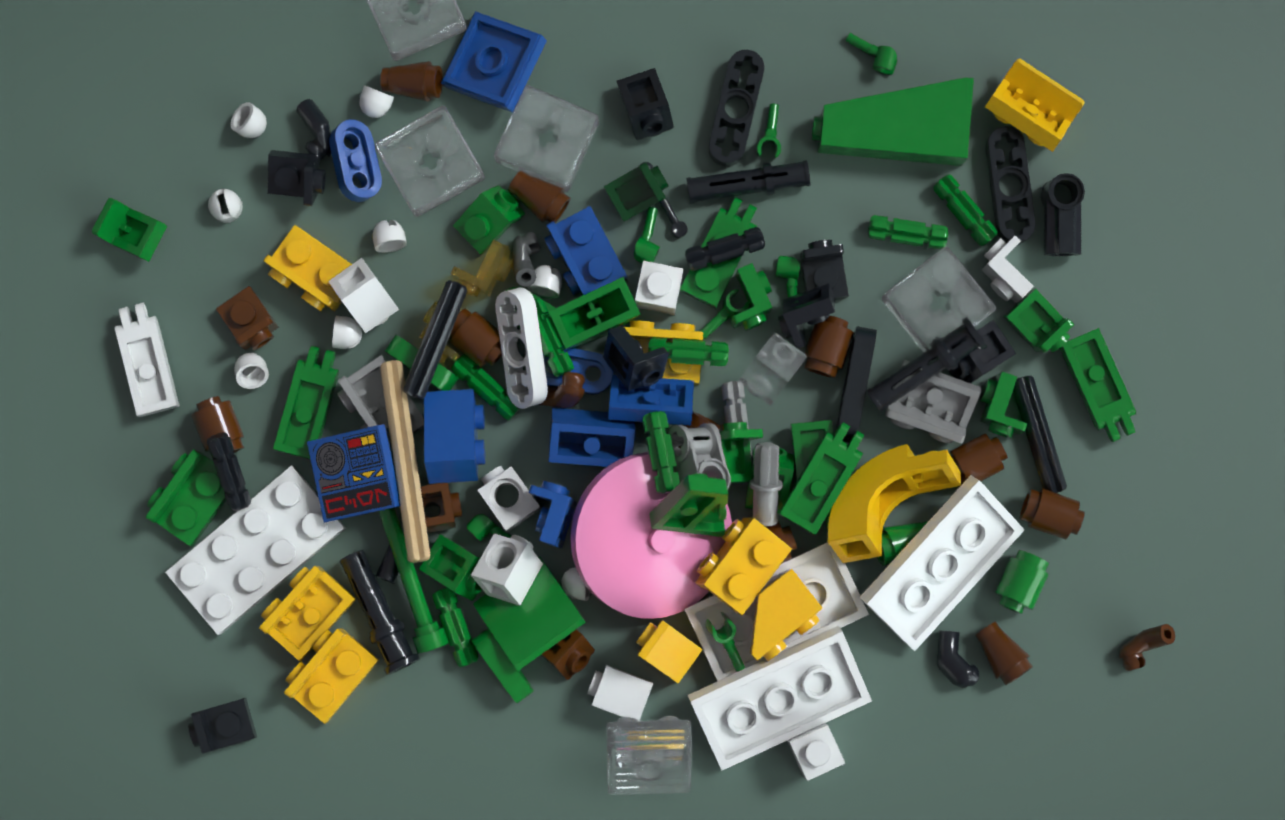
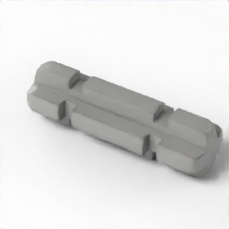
[721,381,752,456]

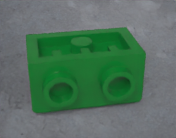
[145,450,226,547]

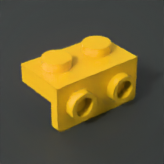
[985,58,1085,152]
[695,517,792,615]
[259,566,356,661]

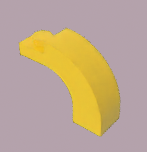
[828,444,961,563]

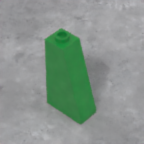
[811,77,974,166]

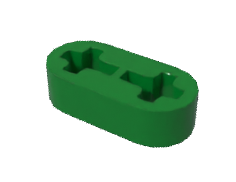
[385,335,459,391]
[472,628,534,704]

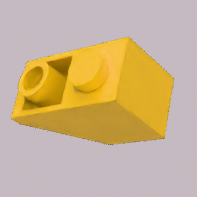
[750,569,823,661]
[636,620,703,683]

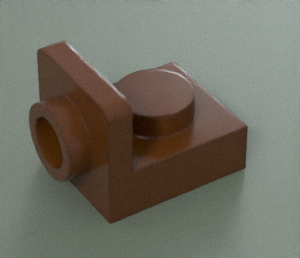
[216,286,279,350]
[541,629,595,680]

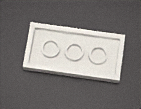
[165,465,346,635]
[859,475,1025,651]
[684,542,869,681]
[687,626,872,770]

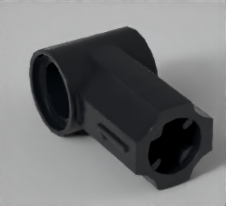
[1041,173,1085,257]

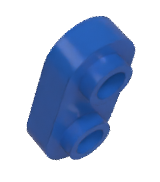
[329,119,382,202]
[543,348,613,395]

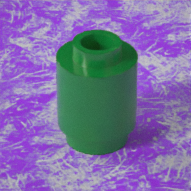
[995,550,1049,614]

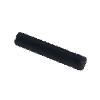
[403,280,467,399]
[1013,376,1067,493]

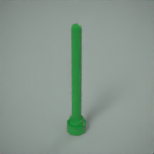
[378,507,449,654]

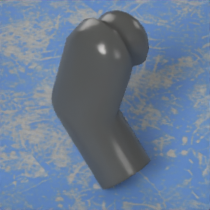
[512,232,541,287]

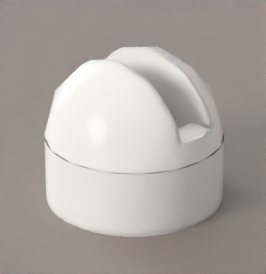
[359,85,394,118]
[230,102,267,138]
[208,189,243,223]
[372,220,407,253]
[527,265,562,298]
[332,315,362,349]
[234,353,269,389]
[561,567,591,601]

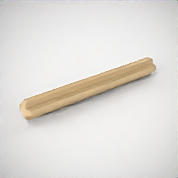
[380,360,430,563]

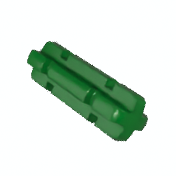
[933,174,998,246]
[868,215,948,250]
[535,298,574,377]
[648,337,729,366]
[451,354,521,420]
[642,411,680,494]
[432,587,478,667]

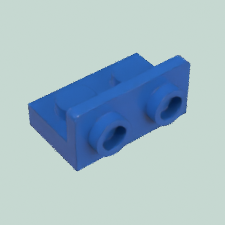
[544,206,628,296]
[608,375,694,425]
[529,480,577,549]

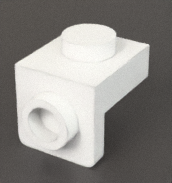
[981,236,1034,303]

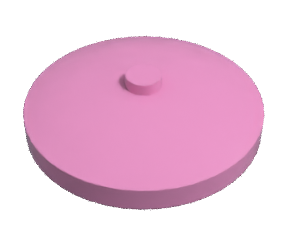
[571,452,732,619]

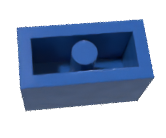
[424,389,486,484]
[549,407,635,467]

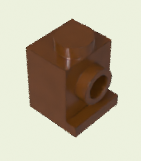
[421,483,462,533]

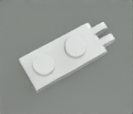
[115,302,180,417]

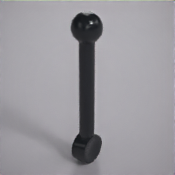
[639,162,688,238]

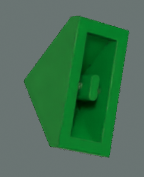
[549,277,641,350]

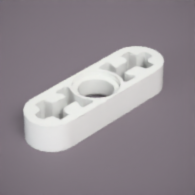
[495,287,548,409]

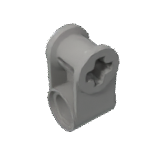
[667,423,731,489]

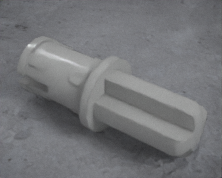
[750,442,782,526]

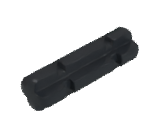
[685,227,765,271]
[207,432,251,511]

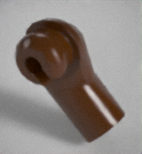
[538,372,585,409]
[1119,624,1175,671]

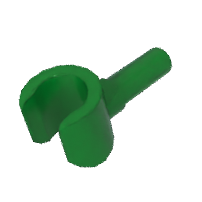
[846,33,897,75]
[756,103,781,159]
[633,207,660,264]
[775,256,800,298]
[699,289,750,339]
[466,514,512,542]
[705,612,745,672]

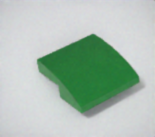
[473,556,586,671]

